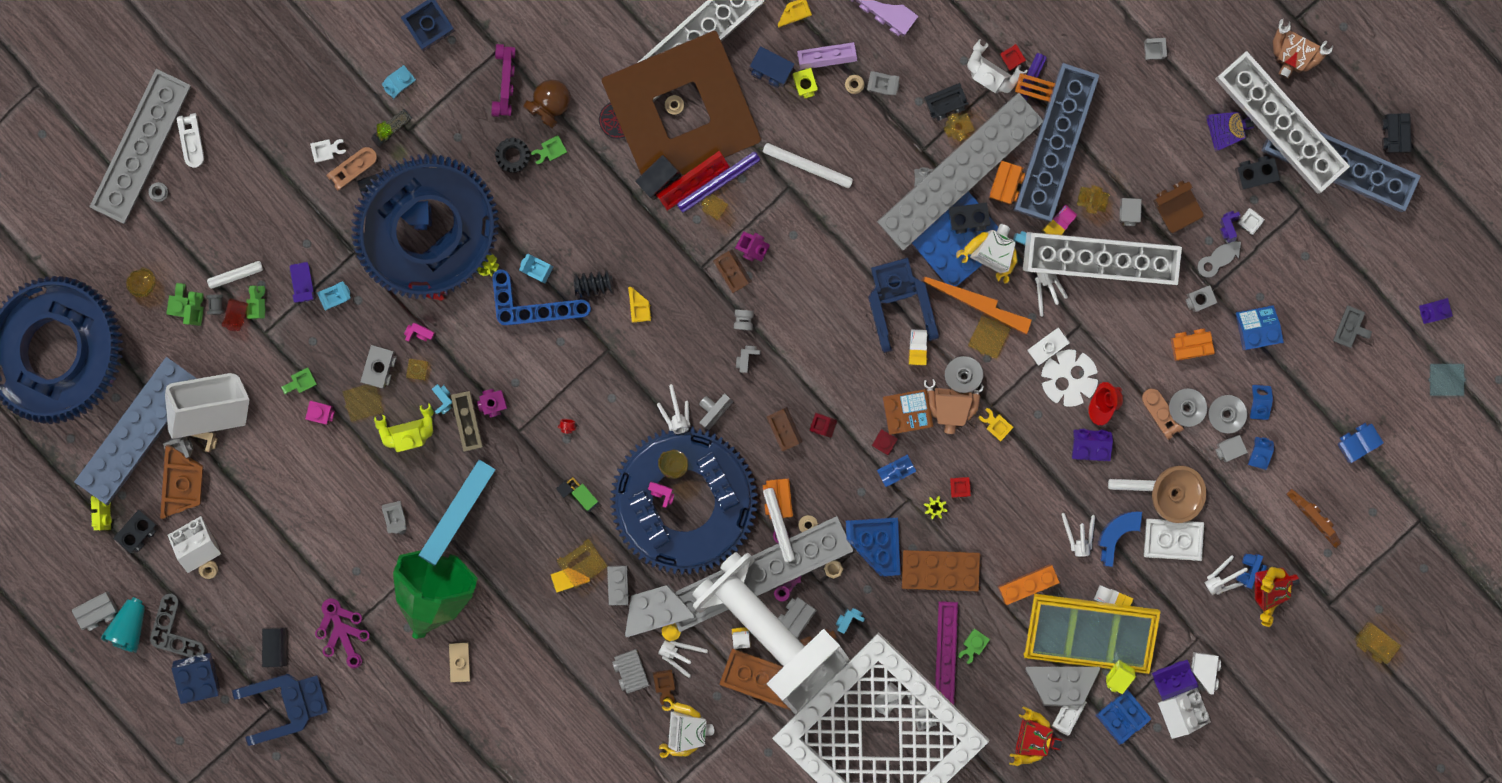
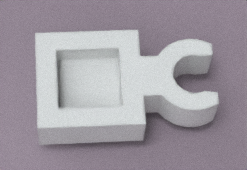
[310,139,346,163]

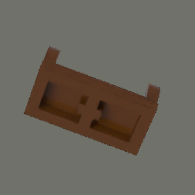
[713,249,752,293]
[766,407,803,451]

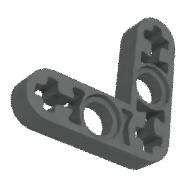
[150,593,206,657]

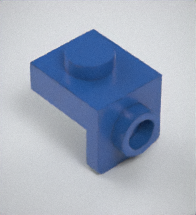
[1248,437,1274,470]

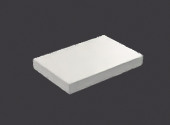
[1144,519,1204,561]

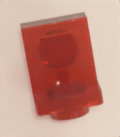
[221,298,248,331]

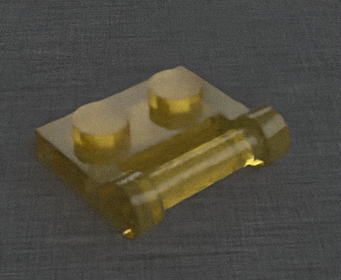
[556,539,608,589]

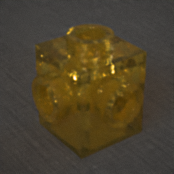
[943,113,975,142]
[1077,185,1109,214]

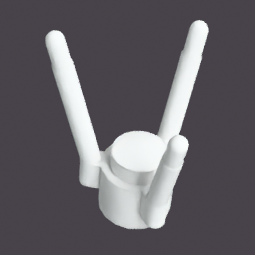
[1035,272,1068,317]
[657,384,690,434]
[1061,513,1095,556]
[1204,555,1248,595]
[658,640,708,678]

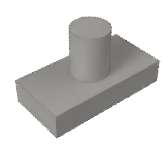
[699,393,734,430]

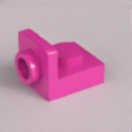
[404,323,435,342]
[305,401,335,425]
[648,481,675,508]

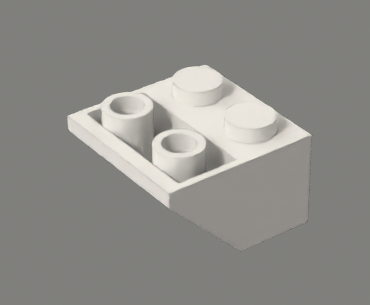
[168,516,221,573]
[1158,688,1211,739]

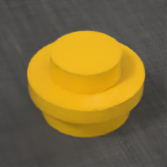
[662,623,681,641]

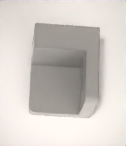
[1144,38,1167,60]

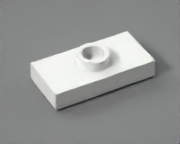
[1027,328,1069,366]
[1051,701,1087,736]

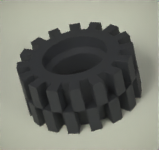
[495,137,530,173]

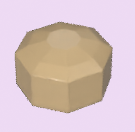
[824,560,843,579]

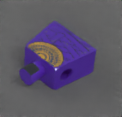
[1206,112,1254,152]

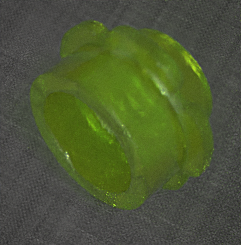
[377,121,391,140]

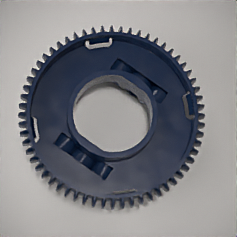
[351,154,499,299]
[0,276,123,424]
[610,427,758,574]

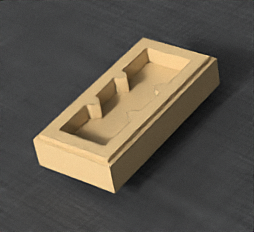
[449,643,470,682]

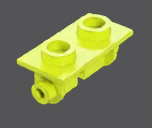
[91,495,112,530]

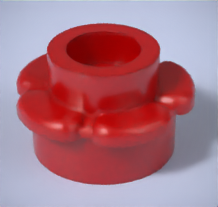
[558,419,576,434]

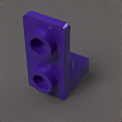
[289,262,315,303]

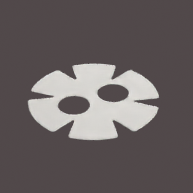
[1041,350,1098,407]

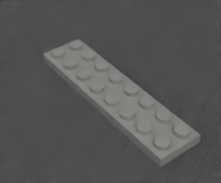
[90,69,191,224]

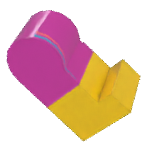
[1041,205,1077,235]

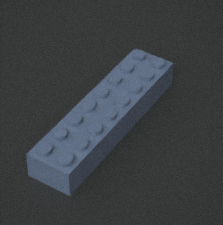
[1013,63,1099,222]
[1261,132,1420,212]
[74,357,197,505]

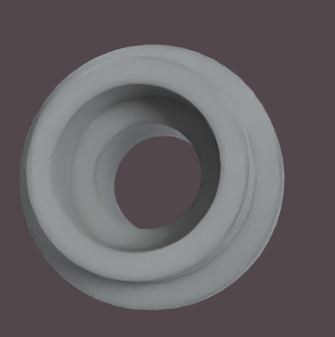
[149,182,168,202]

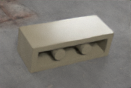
[451,391,484,452]

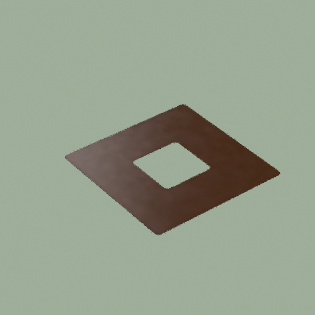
[602,31,761,176]

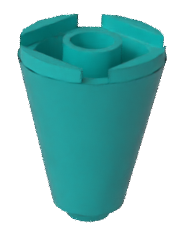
[101,597,145,653]

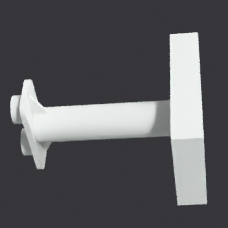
[692,552,850,715]

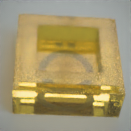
[406,359,428,380]

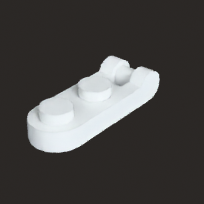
[177,113,204,168]

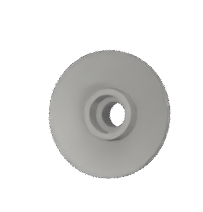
[945,356,983,393]
[1169,388,1207,427]
[1209,395,1247,433]

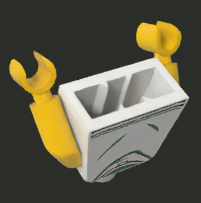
[956,224,1017,283]
[659,698,714,758]

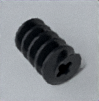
[573,270,614,298]

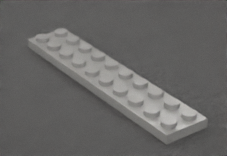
[877,93,1043,250]
[675,516,854,632]

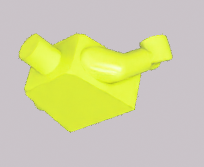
[374,403,434,452]

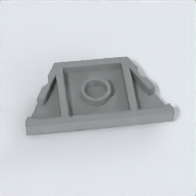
[625,585,696,637]
[1025,667,1100,706]

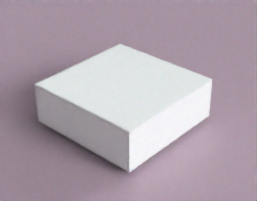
[1238,208,1265,235]

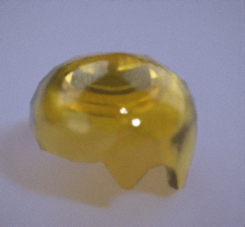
[126,267,156,298]
[658,449,688,479]

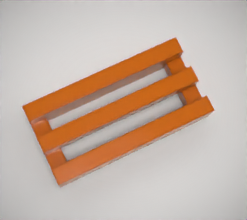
[1015,73,1055,102]

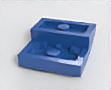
[1096,689,1151,745]

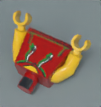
[1255,567,1300,627]
[1009,706,1062,766]

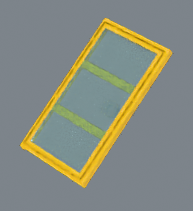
[1023,594,1160,674]

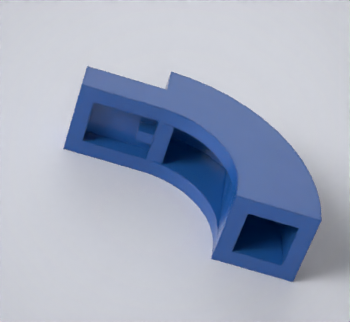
[1098,511,1142,567]

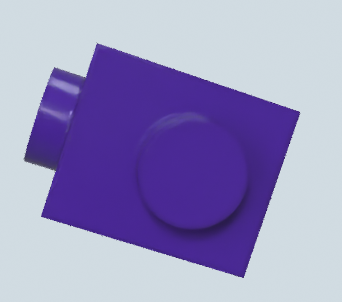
[1220,211,1241,243]
[1419,298,1453,324]

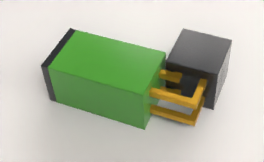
[556,477,600,512]

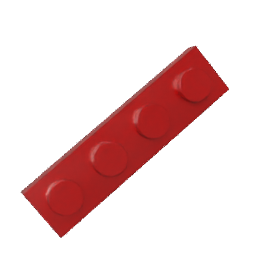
[657,151,730,211]

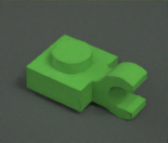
[166,283,189,317]
[247,286,265,319]
[281,368,317,394]

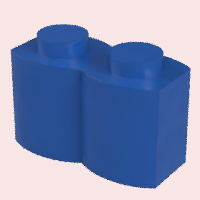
[1337,422,1384,463]

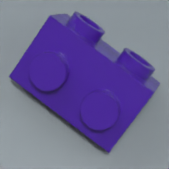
[1072,429,1113,461]
[1152,660,1198,701]

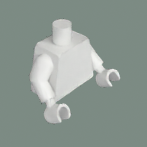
[967,39,1027,93]

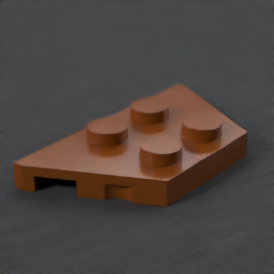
[160,445,204,519]
[1286,489,1341,549]

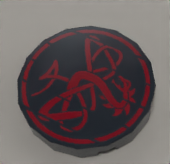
[599,102,625,139]

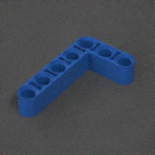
[493,270,591,325]

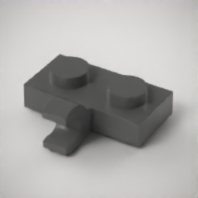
[1333,305,1372,348]

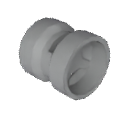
[734,310,754,330]

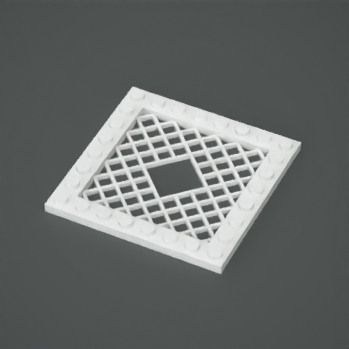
[772,632,989,783]

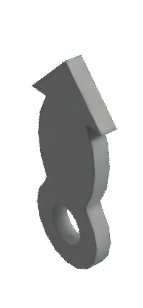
[1197,240,1241,277]

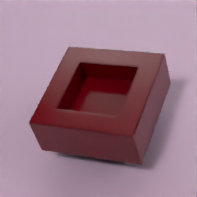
[871,429,897,455]

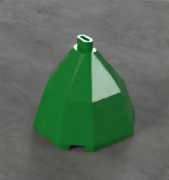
[393,550,478,639]

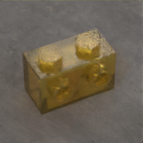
[1354,621,1401,664]

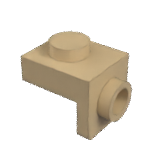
[190,432,218,452]

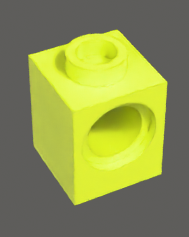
[792,68,818,99]
[1106,660,1136,694]

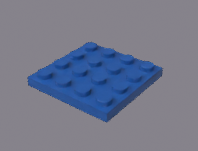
[912,191,998,287]

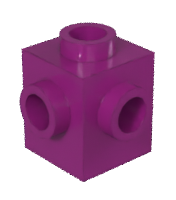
[735,231,770,262]
[477,389,508,417]

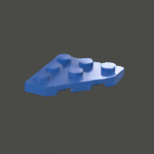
[846,518,900,576]

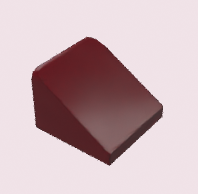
[809,413,837,438]

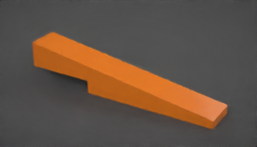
[922,277,1032,334]

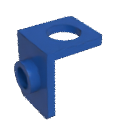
[1250,385,1273,420]

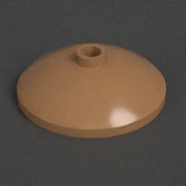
[1152,466,1206,523]

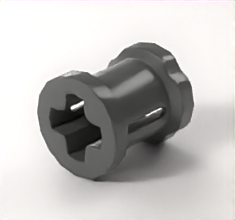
[206,294,224,315]

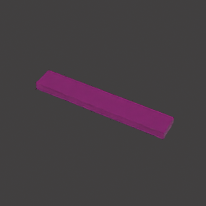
[934,601,958,717]

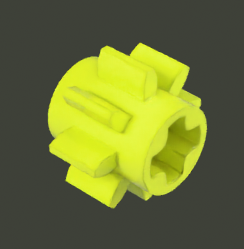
[477,254,499,276]
[924,496,947,519]

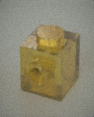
[701,194,728,221]

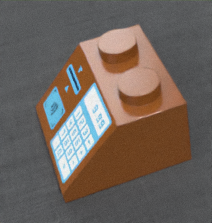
[883,389,933,435]

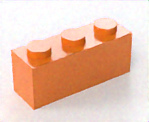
[997,564,1060,605]

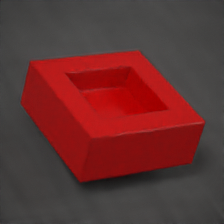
[999,44,1026,71]
[950,477,971,498]

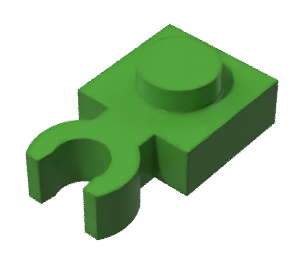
[531,135,567,165]
[183,292,204,326]
[958,628,990,664]

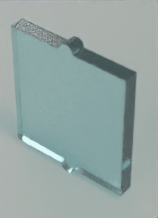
[1428,364,1466,396]

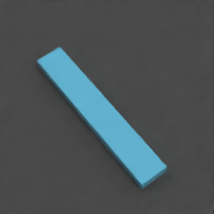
[419,460,495,566]

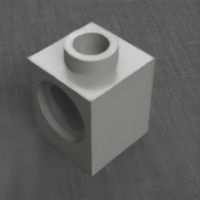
[1119,198,1141,226]
[1185,285,1217,312]
[1215,435,1248,462]

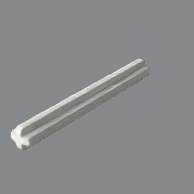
[763,143,853,188]

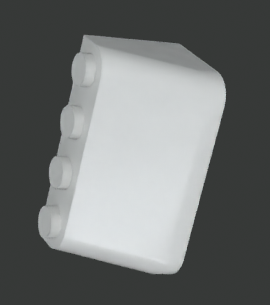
[165,373,249,439]

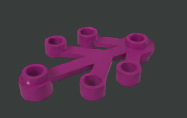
[315,598,370,669]

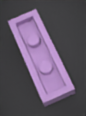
[797,42,857,70]

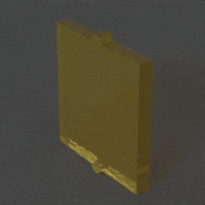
[968,316,1010,359]
[342,384,383,422]

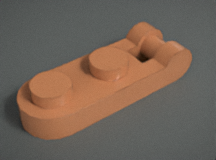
[326,147,377,191]
[1142,389,1184,440]

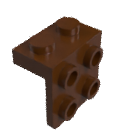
[1153,180,1204,233]

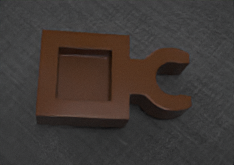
[653,669,675,705]

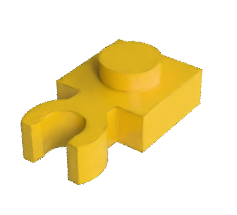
[978,408,1013,441]

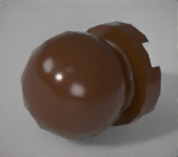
[523,79,571,129]

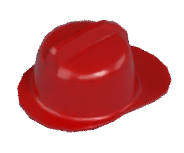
[1089,382,1123,425]

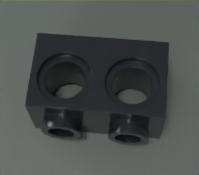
[1235,156,1280,191]
[948,202,990,234]
[113,509,158,554]

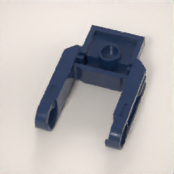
[868,258,939,353]
[232,674,329,746]

